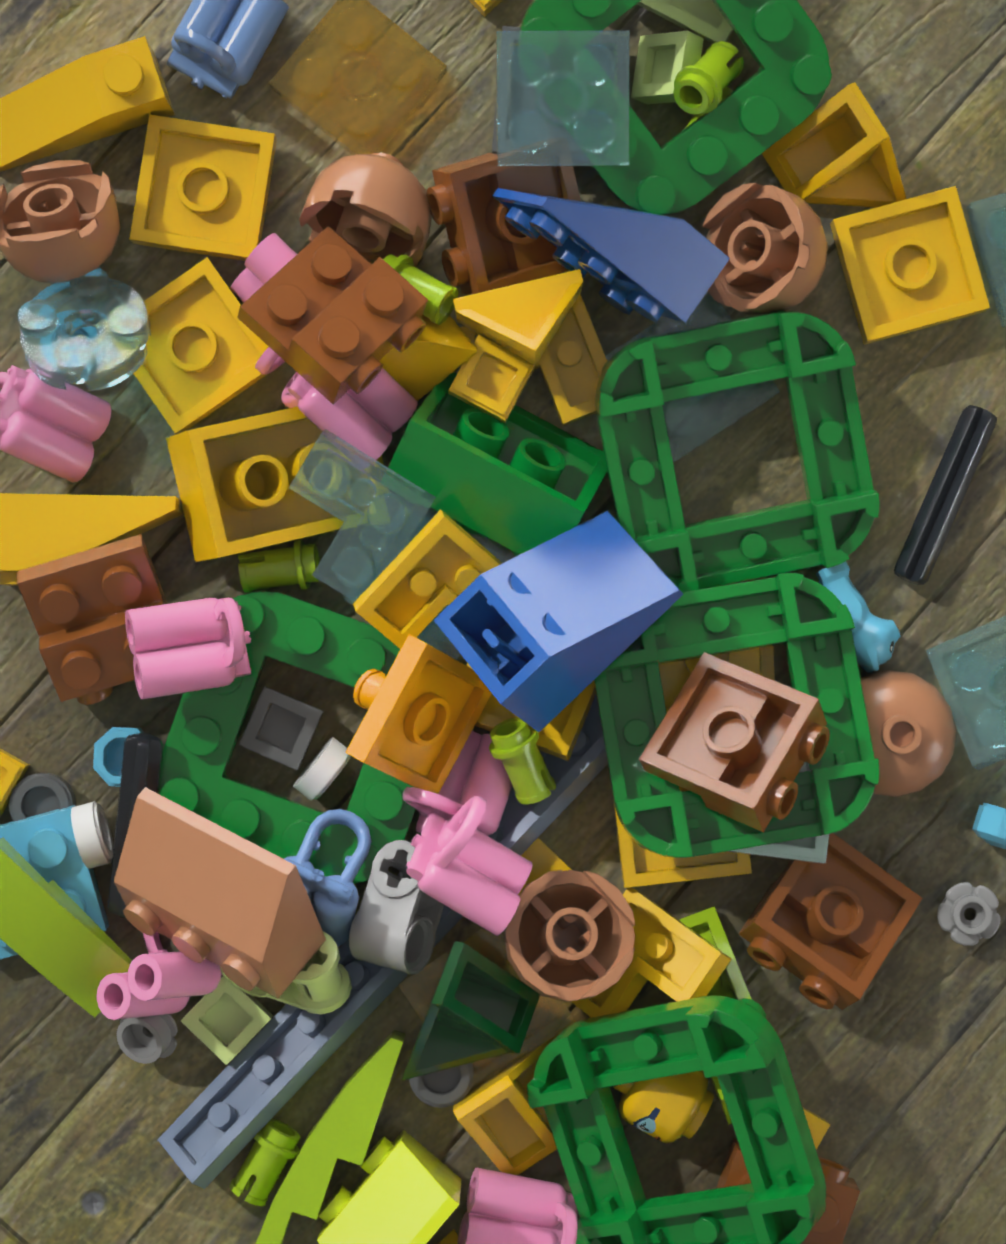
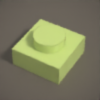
[631,30,704,104]
[181,976,273,1065]

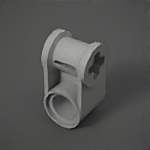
[349,840,444,974]

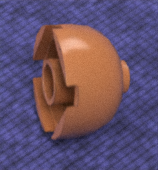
[299,153,432,267]
[0,160,120,283]
[702,183,828,314]
[860,670,957,797]
[504,870,635,1002]

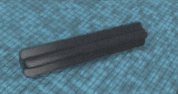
[894,405,997,585]
[108,733,163,918]

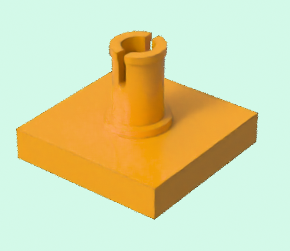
[345,634,492,794]

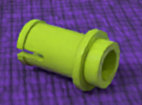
[673,41,744,114]
[383,254,458,325]
[238,539,321,593]
[489,717,556,805]
[229,1119,301,1207]

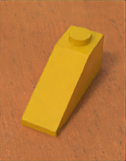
[0,36,175,172]
[0,493,184,586]

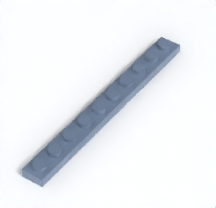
[157,695,608,1189]

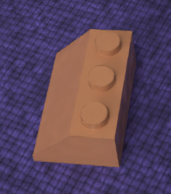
[114,787,326,999]

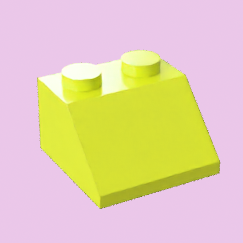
[317,1130,462,1244]

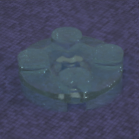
[18,268,151,391]

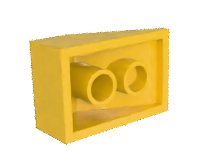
[166,407,396,562]

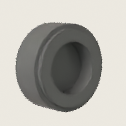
[9,773,76,821]
[409,1062,474,1108]

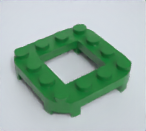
[518,0,832,215]
[595,311,880,592]
[594,573,879,858]
[159,592,416,884]
[527,995,826,1244]

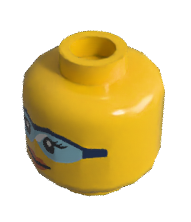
[613,1070,714,1143]

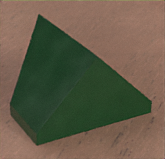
[401,942,540,1081]

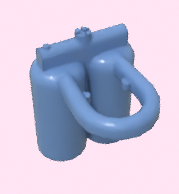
[167,0,289,99]
[284,809,372,947]

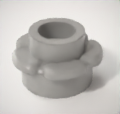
[937,882,1001,946]
[116,1014,178,1064]

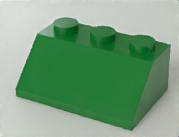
[382,372,607,556]

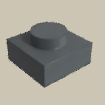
[239,686,324,770]

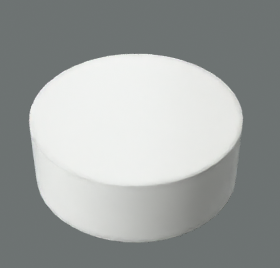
[293,737,351,801]
[71,801,114,869]

